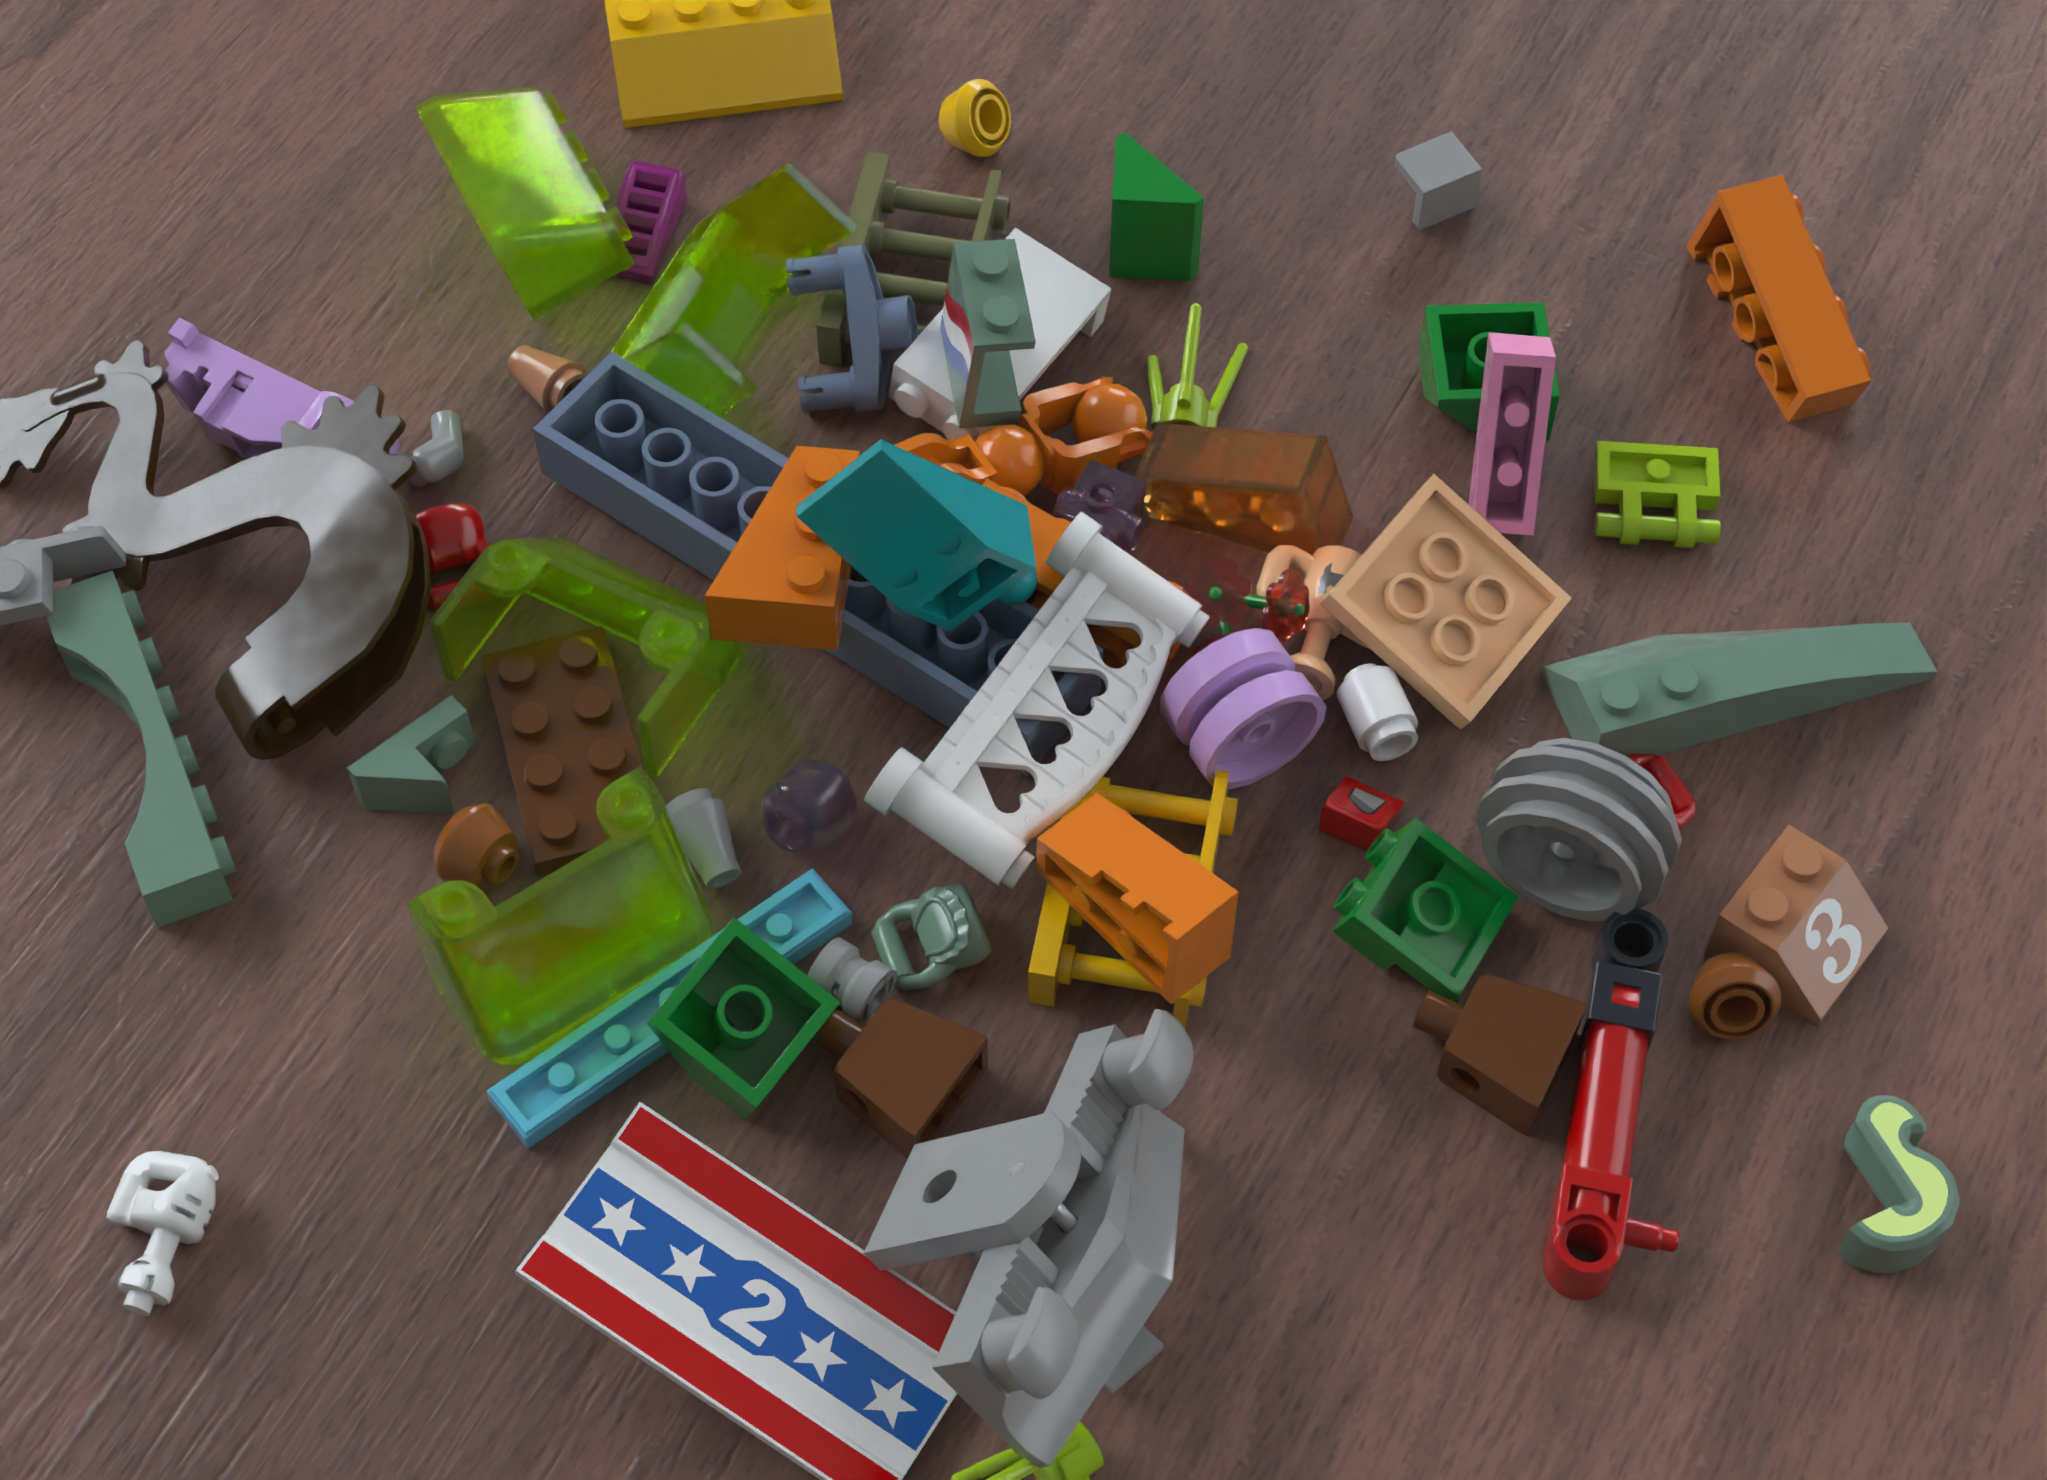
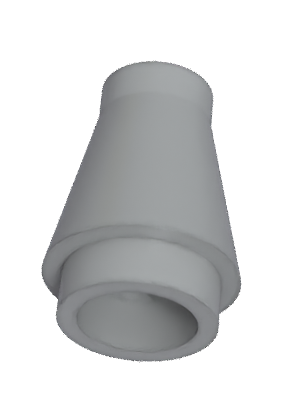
[663,788,742,889]

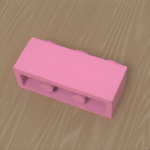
[1468,333,1556,536]

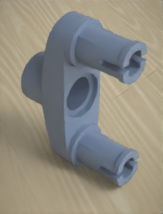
[786,244,918,414]

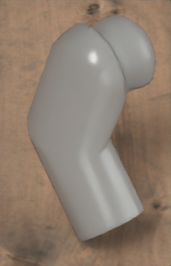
[406,410,464,487]

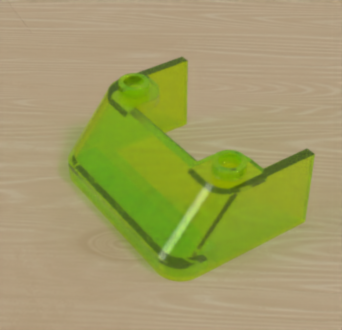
[610,163,858,417]
[430,538,744,778]

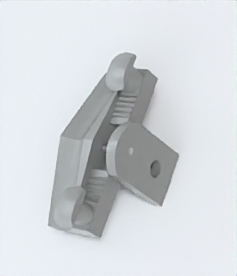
[864,1009,1194,1468]

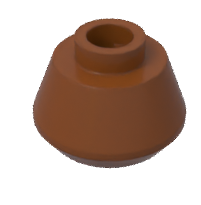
[433,803,519,889]
[1688,952,1781,1040]

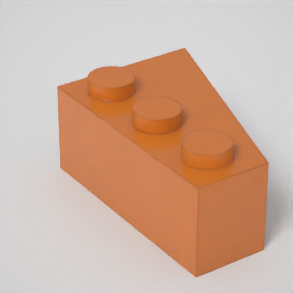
[705,446,860,650]
[1036,793,1239,1005]

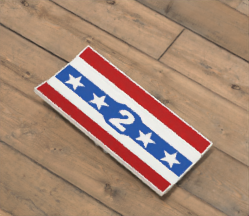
[515,1102,957,1480]

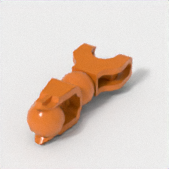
[895,377,1159,496]

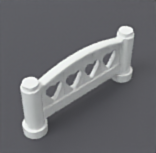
[864,512,1210,889]

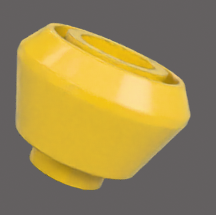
[938,79,1011,157]

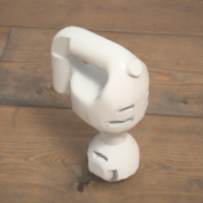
[106,1151,219,1316]

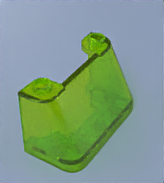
[406,766,713,1065]

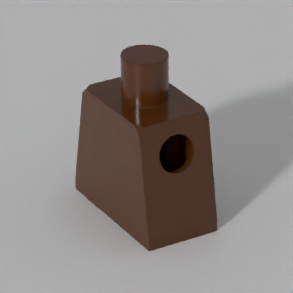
[1413,974,1588,1137]
[817,999,988,1159]

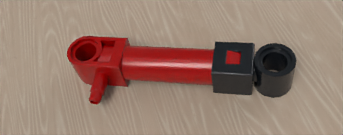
[1543,908,1680,1300]

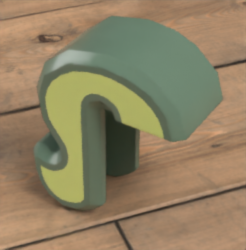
[1837,1095,1960,1274]

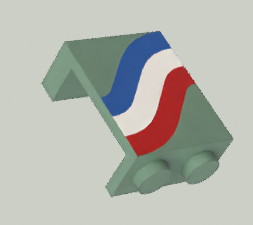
[940,239,1036,429]

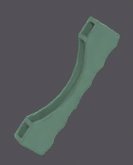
[46,570,237,928]

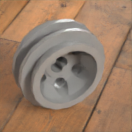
[1476,738,1682,922]

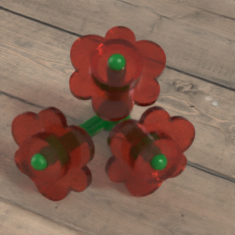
[1182,556,1310,658]

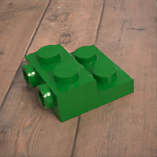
[1332,817,1519,1001]

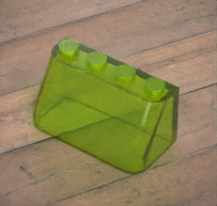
[415,86,635,320]

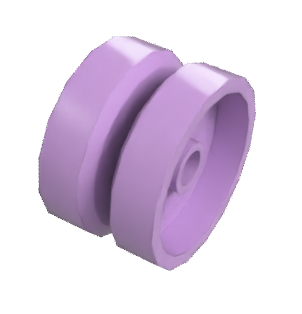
[1159,628,1326,790]

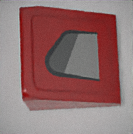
[1318,776,1404,851]

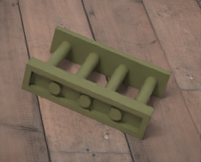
[816,151,1011,367]

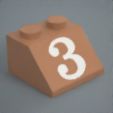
[1704,825,1888,1026]

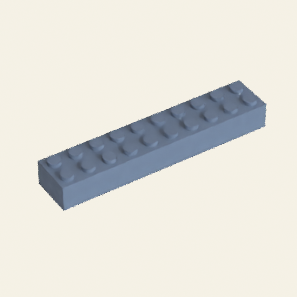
[533,352,1103,776]

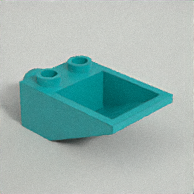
[796,439,1037,631]

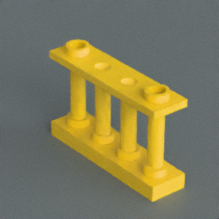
[1028,770,1238,1029]

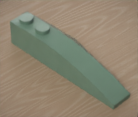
[1541,622,1937,756]

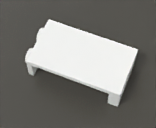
[889,228,1111,442]

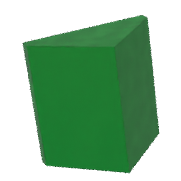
[1109,131,1204,281]

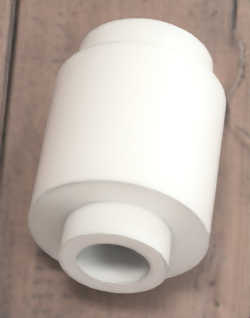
[1337,663,1418,761]

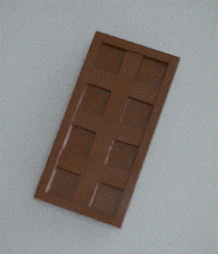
[481,626,663,877]

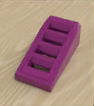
[597,160,687,283]

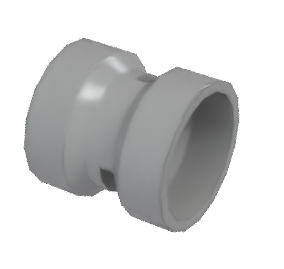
[807,937,897,1026]

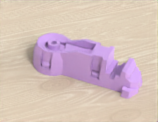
[164,318,402,459]

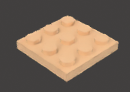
[1320,474,1572,730]

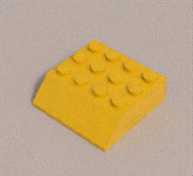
[604,0,843,128]

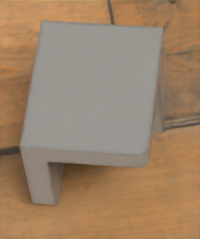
[1395,131,1482,230]

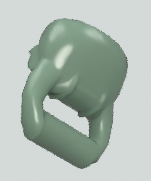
[871,883,992,991]

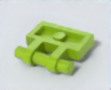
[1593,441,1721,548]

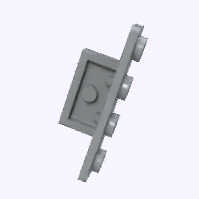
[0,526,126,626]

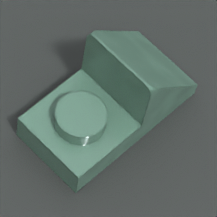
[347,695,476,814]

